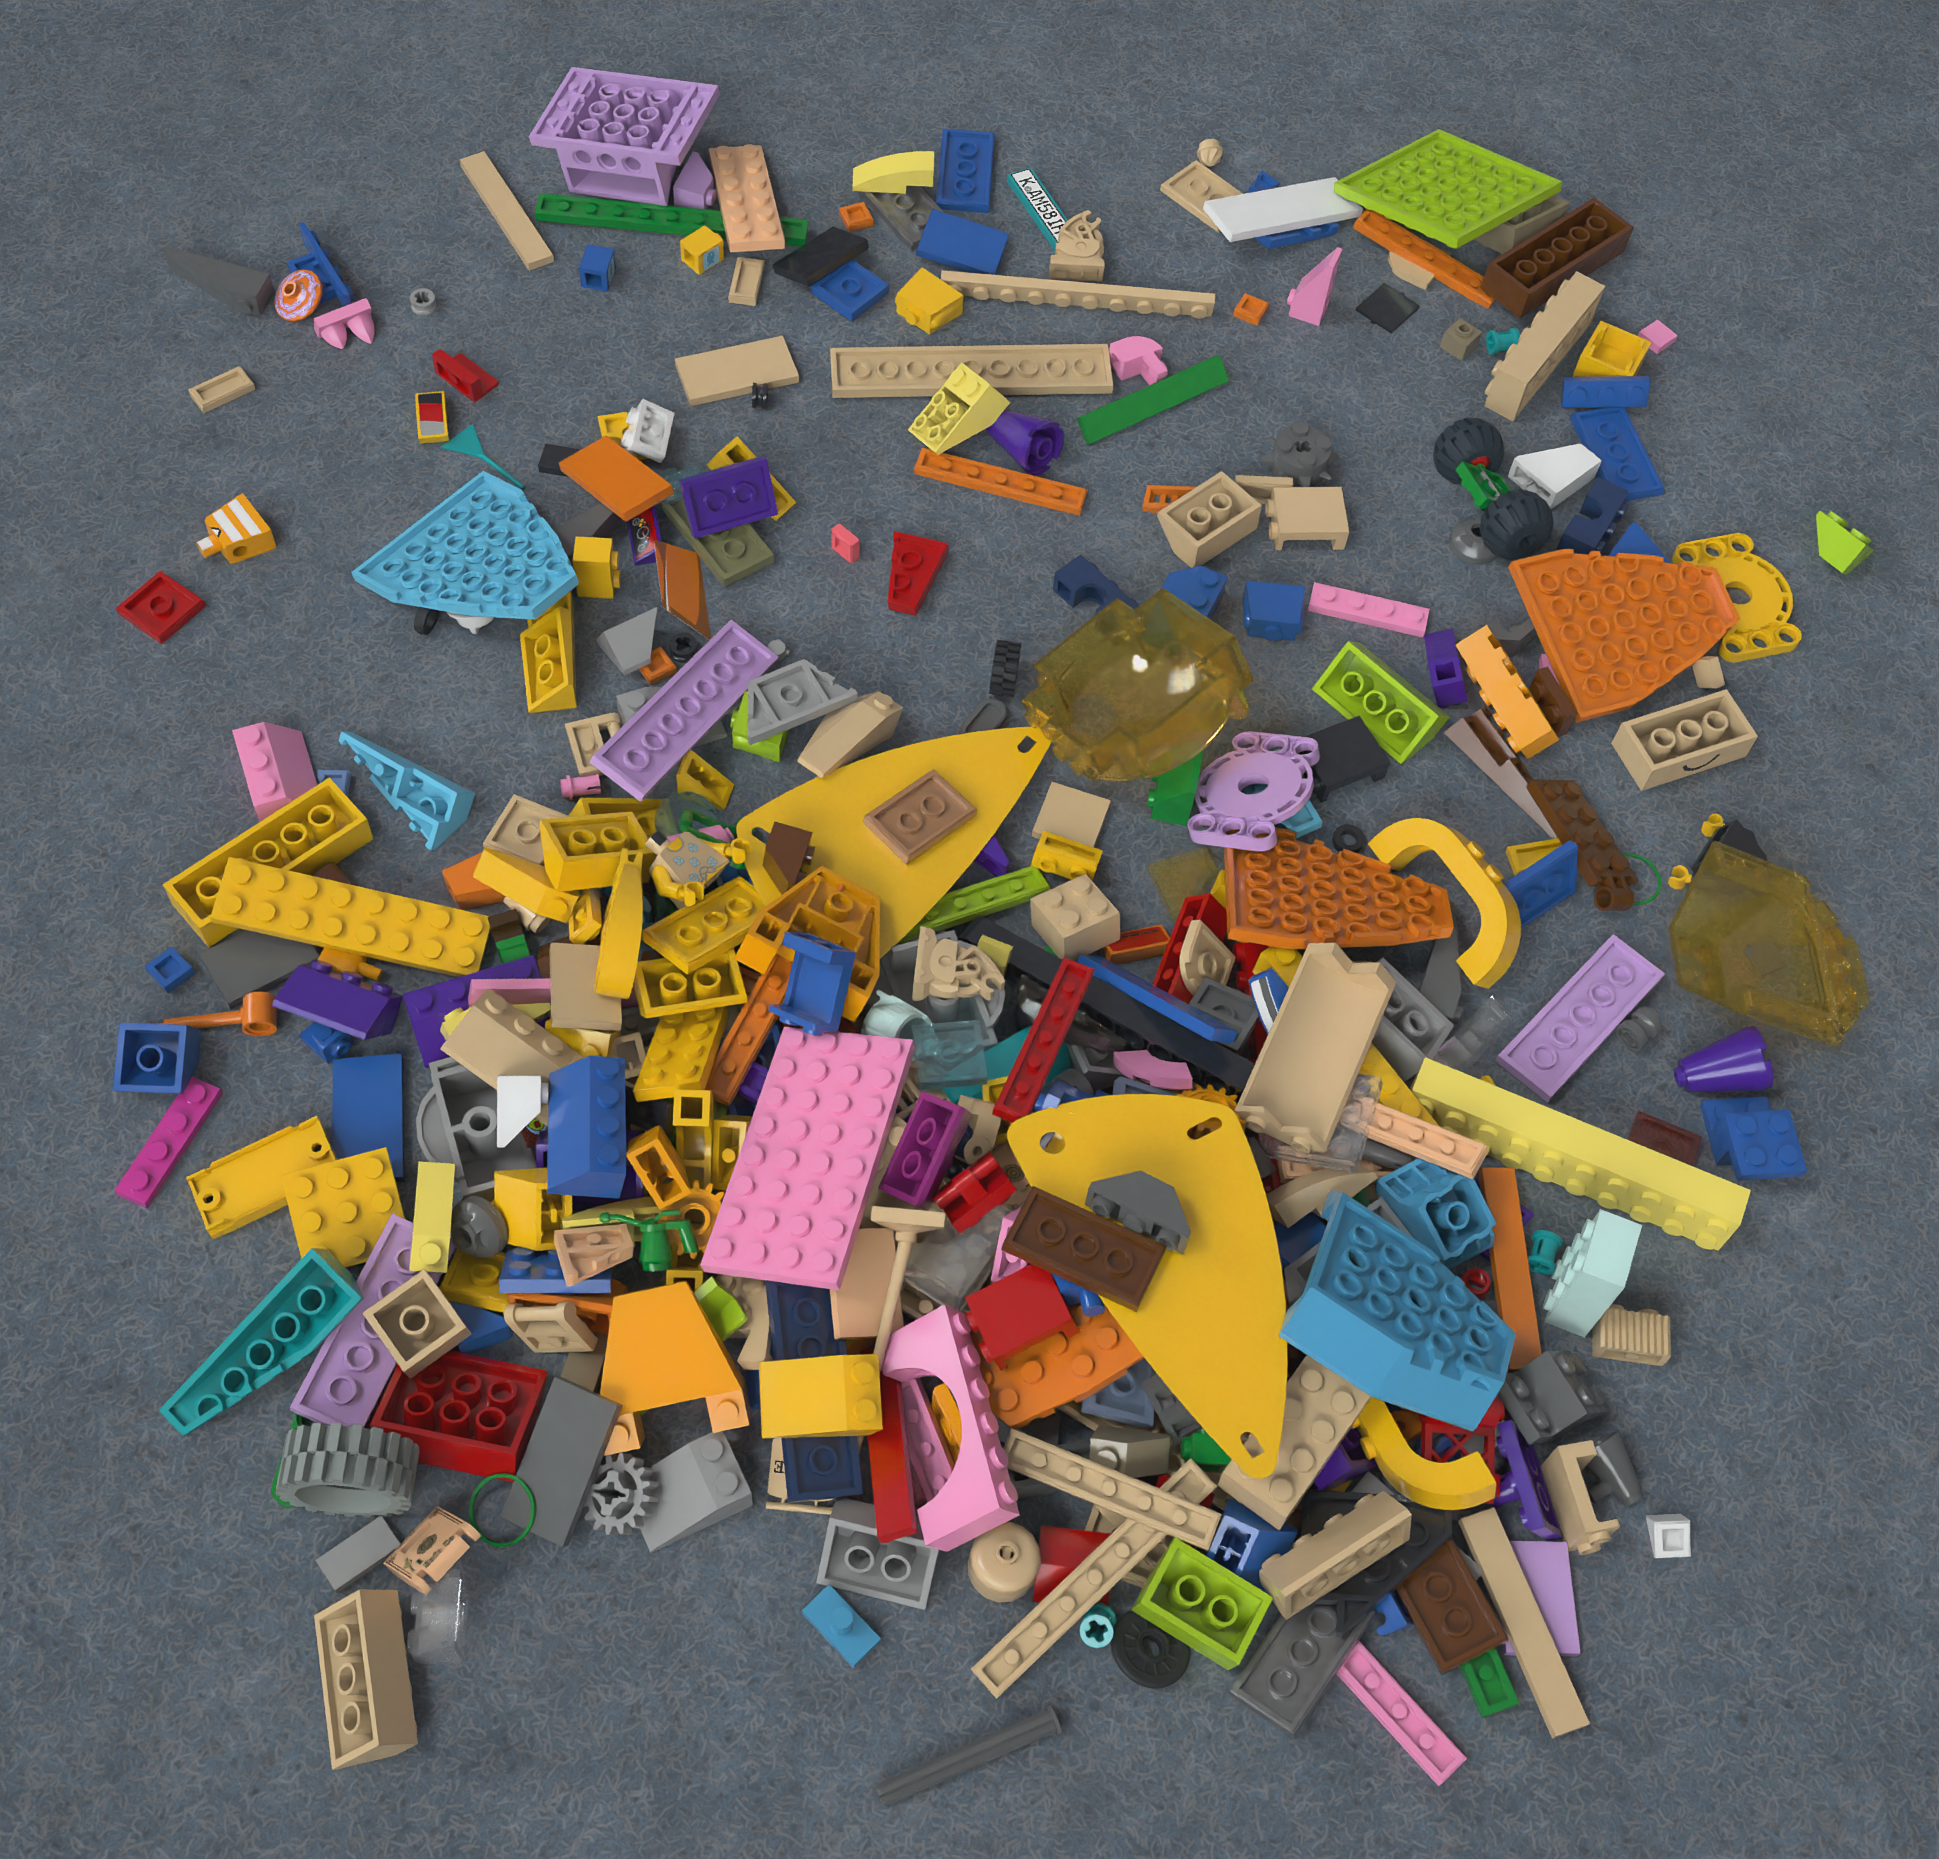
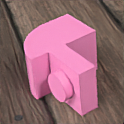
[1109,336,1168,385]

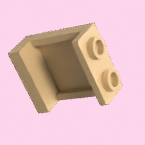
[1265,487,1349,550]
[1541,1440,1620,1555]

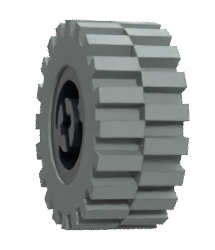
[275,1423,420,1518]

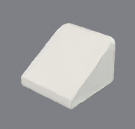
[1646,1514,1691,1558]

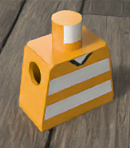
[196,493,277,564]

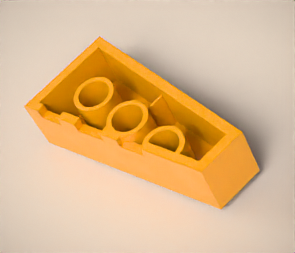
[1456,625,1559,759]

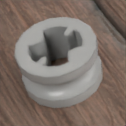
[410,288,436,316]

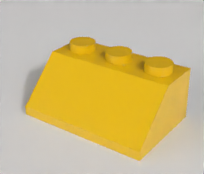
[540,811,656,892]
[634,948,748,1018]

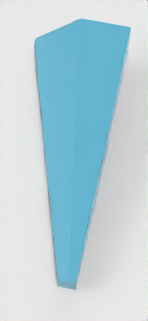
[339,731,475,850]

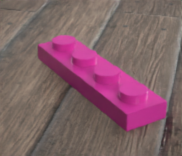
[114,1077,223,1209]

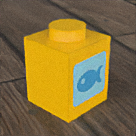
[680,226,724,275]

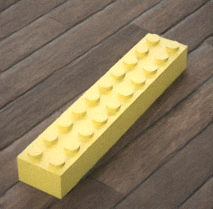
[1410,1057,1751,1251]

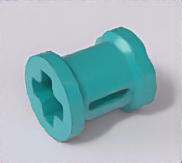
[1486,327,1520,355]
[1528,1230,1563,1275]
[1080,1602,1117,1648]

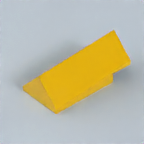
[520,591,577,713]

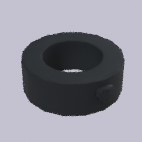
[414,607,438,635]
[1332,824,1364,853]

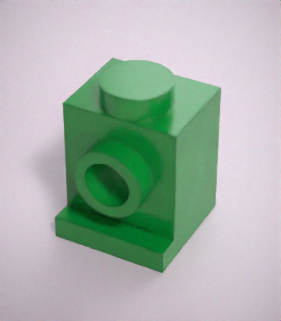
[1180,1429,1232,1473]

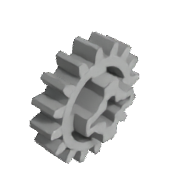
[583,1453,658,1536]

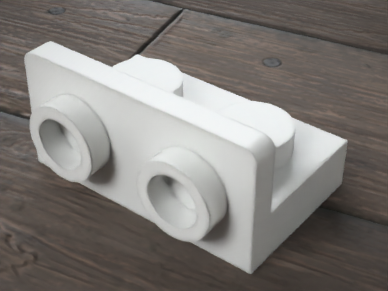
[621,399,674,463]

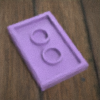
[1499,1541,1581,1657]

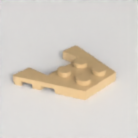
[715,1274,773,1370]

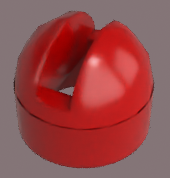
[1462,1268,1491,1299]

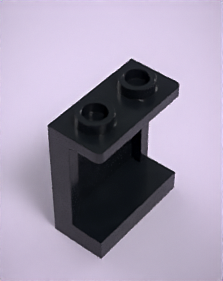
[1298,715,1390,803]

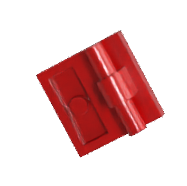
[933,1151,1017,1234]

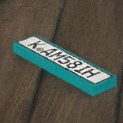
[1007,167,1068,251]

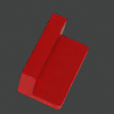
[432,349,499,403]

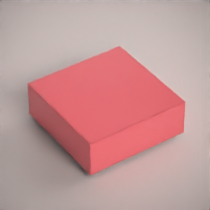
[832,523,860,563]

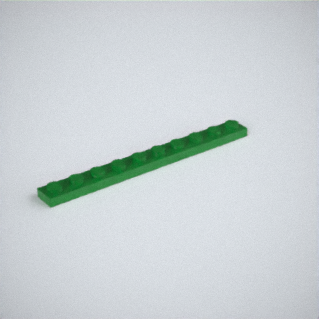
[534,193,808,247]

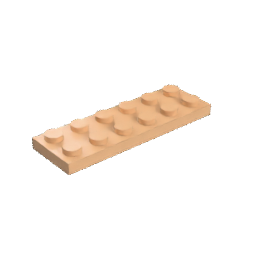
[709,144,785,252]

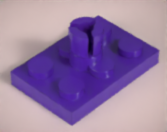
[679,456,778,539]
[1491,1420,1564,1541]

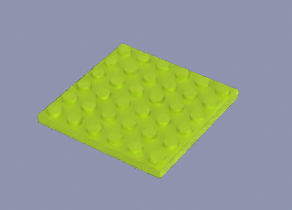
[1334,129,1563,249]

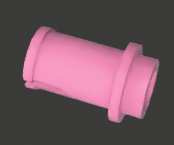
[560,774,601,800]

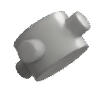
[767,639,790,663]

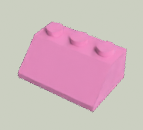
[232,722,317,822]

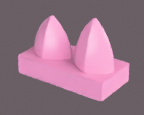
[314,298,375,349]

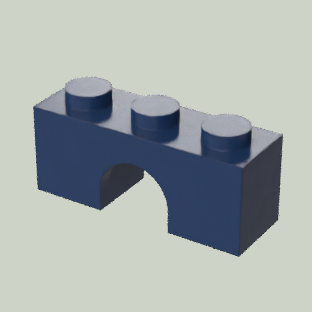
[1556,477,1629,554]
[1053,555,1142,645]

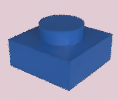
[144,947,195,994]

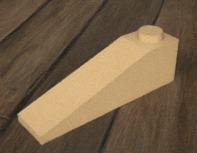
[798,691,903,779]

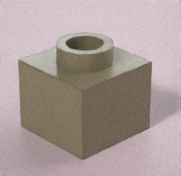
[1440,318,1482,361]

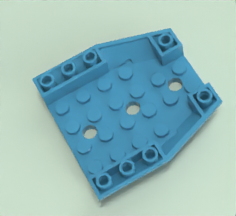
[1278,1190,1516,1431]

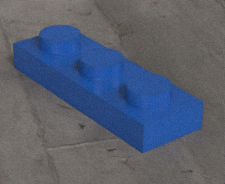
[1561,376,1650,408]

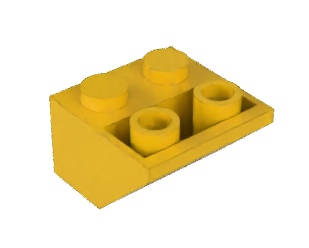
[494,1168,572,1251]

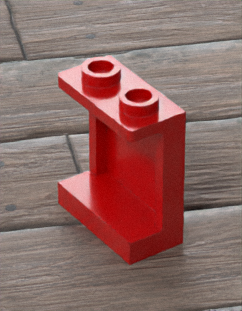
[965,1264,1080,1371]

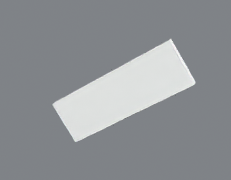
[1203,177,1363,242]

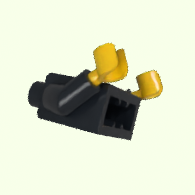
[1668,813,1769,897]

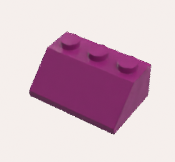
[878,1091,972,1211]

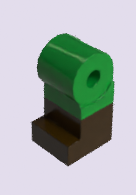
[487,909,530,964]

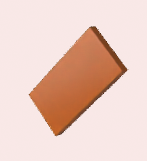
[559,435,674,522]

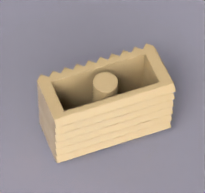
[1592,1304,1671,1366]

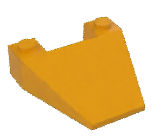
[734,866,880,1022]
[600,1281,752,1456]

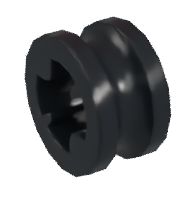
[752,382,768,409]
[670,633,698,663]

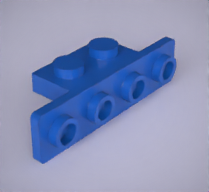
[287,222,355,307]

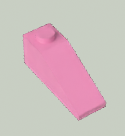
[1287,247,1342,326]

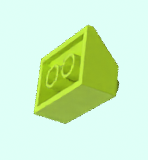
[1131,1538,1273,1670]

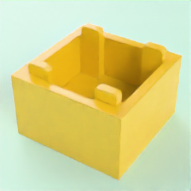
[1572,321,1652,377]

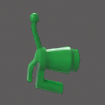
[599,1209,699,1271]

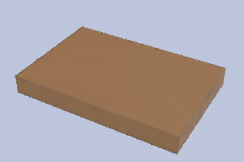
[863,769,977,865]

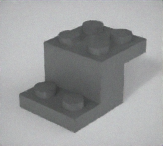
[1189,977,1260,1059]
[1498,1351,1609,1445]

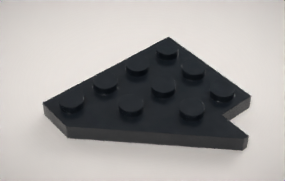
[1301,1490,1452,1638]

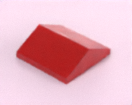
[1033,1525,1111,1606]

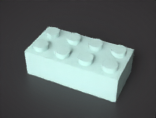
[1542,1209,1642,1338]

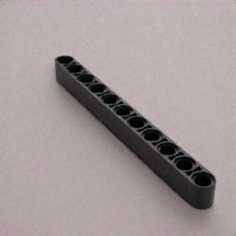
[957,916,1255,1103]

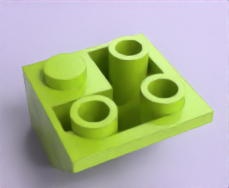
[1816,510,1874,575]

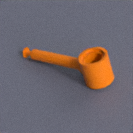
[149,992,278,1037]

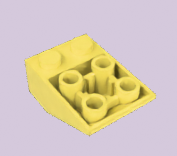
[908,362,1010,455]

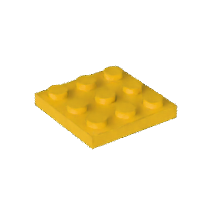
[280,1147,405,1268]

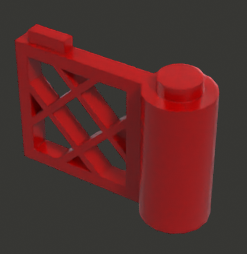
[1418,1395,1504,1504]

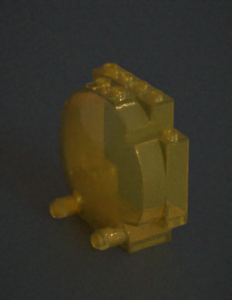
[1021,588,1254,783]

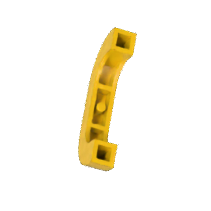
[1368,818,1521,989]
[666,1089,714,1293]
[1351,1397,1496,1510]

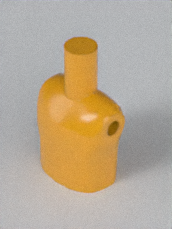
[318,947,383,982]

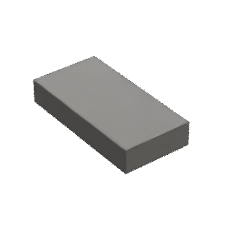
[316,1516,401,1594]

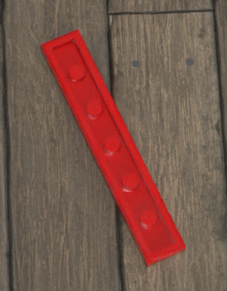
[992,957,1095,1123]
[860,1346,917,1544]

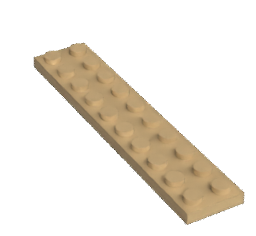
[830,344,1113,398]

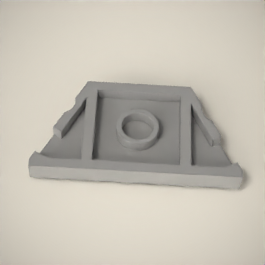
[748,659,858,745]

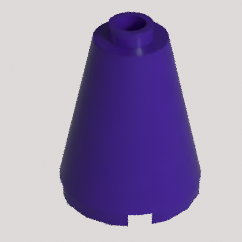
[986,409,1064,475]
[1673,1026,1773,1092]

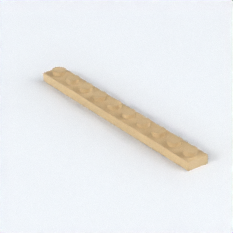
[941,270,1215,319]

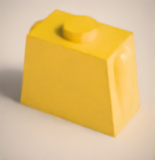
[895,267,964,335]

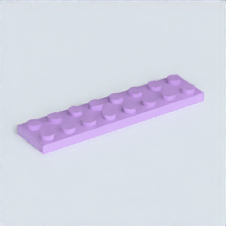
[590,620,779,802]

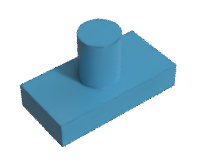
[802,1584,881,1669]

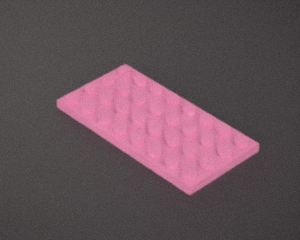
[700,1027,916,1290]

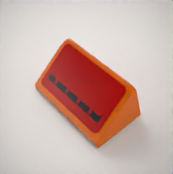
[1103,924,1170,965]

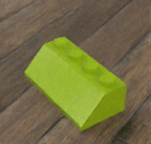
[1312,641,1450,764]

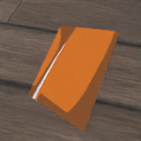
[654,540,711,640]

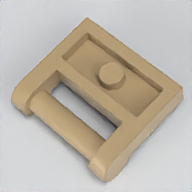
[565,713,622,777]
[504,1302,598,1353]

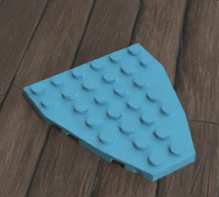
[351,471,579,620]

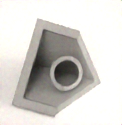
[596,607,657,676]
[1067,1043,1129,1093]

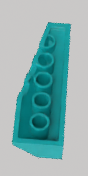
[158,1248,364,1436]

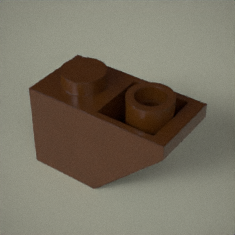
[763,821,816,895]

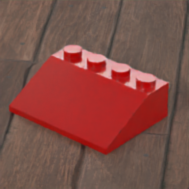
[370,1351,548,1483]

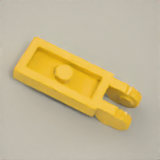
[568,888,603,945]

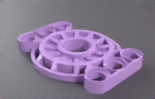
[1187,731,1320,851]

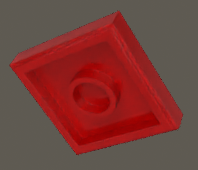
[116,570,206,644]

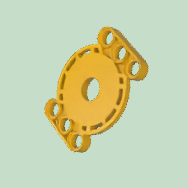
[1672,533,1802,662]

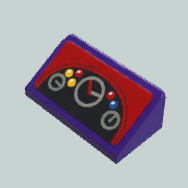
[626,506,662,566]

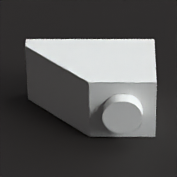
[497,1075,548,1147]

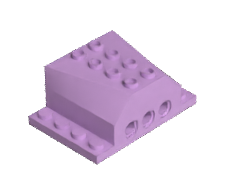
[529,67,720,206]

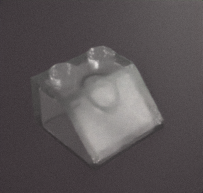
[407,1569,471,1665]

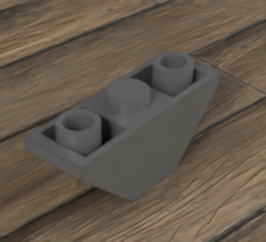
[1085,1170,1191,1254]

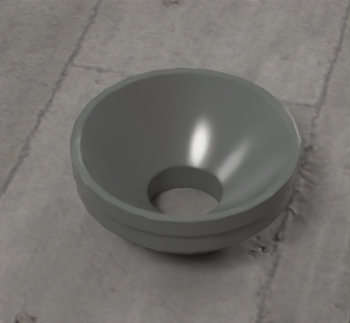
[1449,519,1497,565]
[451,1196,508,1259]

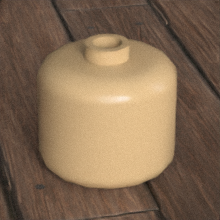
[968,1522,1041,1603]

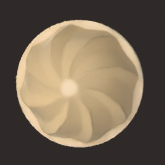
[1197,139,1223,167]

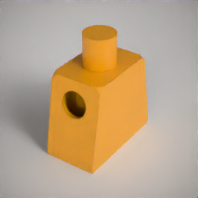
[626,1125,691,1210]

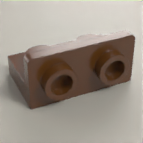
[1528,666,1577,737]

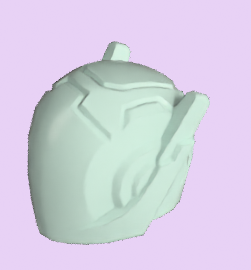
[861,990,936,1063]

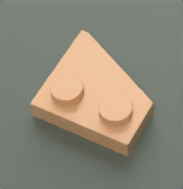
[554,1224,633,1286]

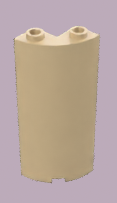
[1235,943,1397,1154]

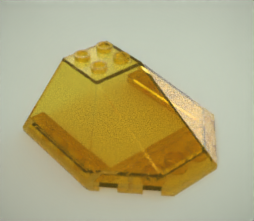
[1668,841,1871,1047]

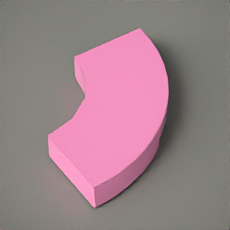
[1114,1050,1192,1090]

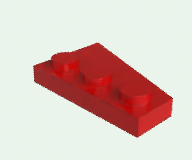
[887,531,949,616]

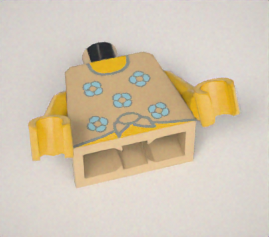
[645,830,751,909]

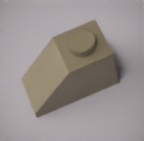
[1089,1425,1171,1478]

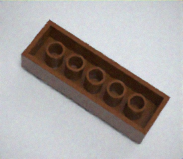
[1480,197,1634,319]

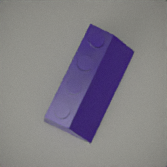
[403,955,551,1068]

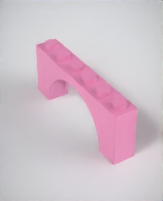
[875,1304,1020,1552]

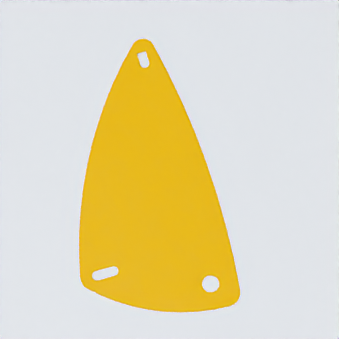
[736,726,1051,959]
[1007,1094,1288,1479]

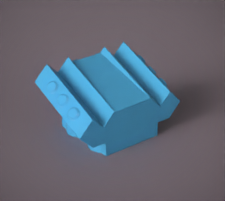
[1375,1158,1497,1269]

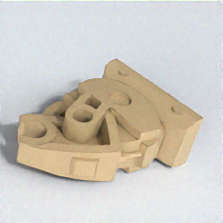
[1048,210,1105,282]
[912,926,1005,1001]

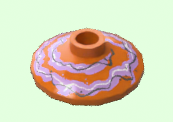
[274,269,323,322]

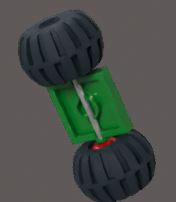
[1433,417,1553,561]

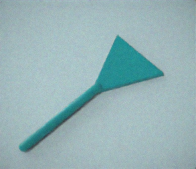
[440,424,525,490]

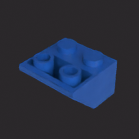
[1205,1498,1298,1593]

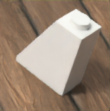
[1508,443,1602,509]

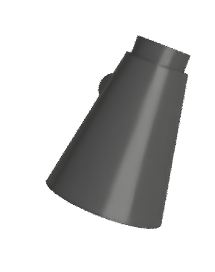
[1586,1430,1644,1507]

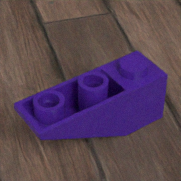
[1424,628,1468,708]

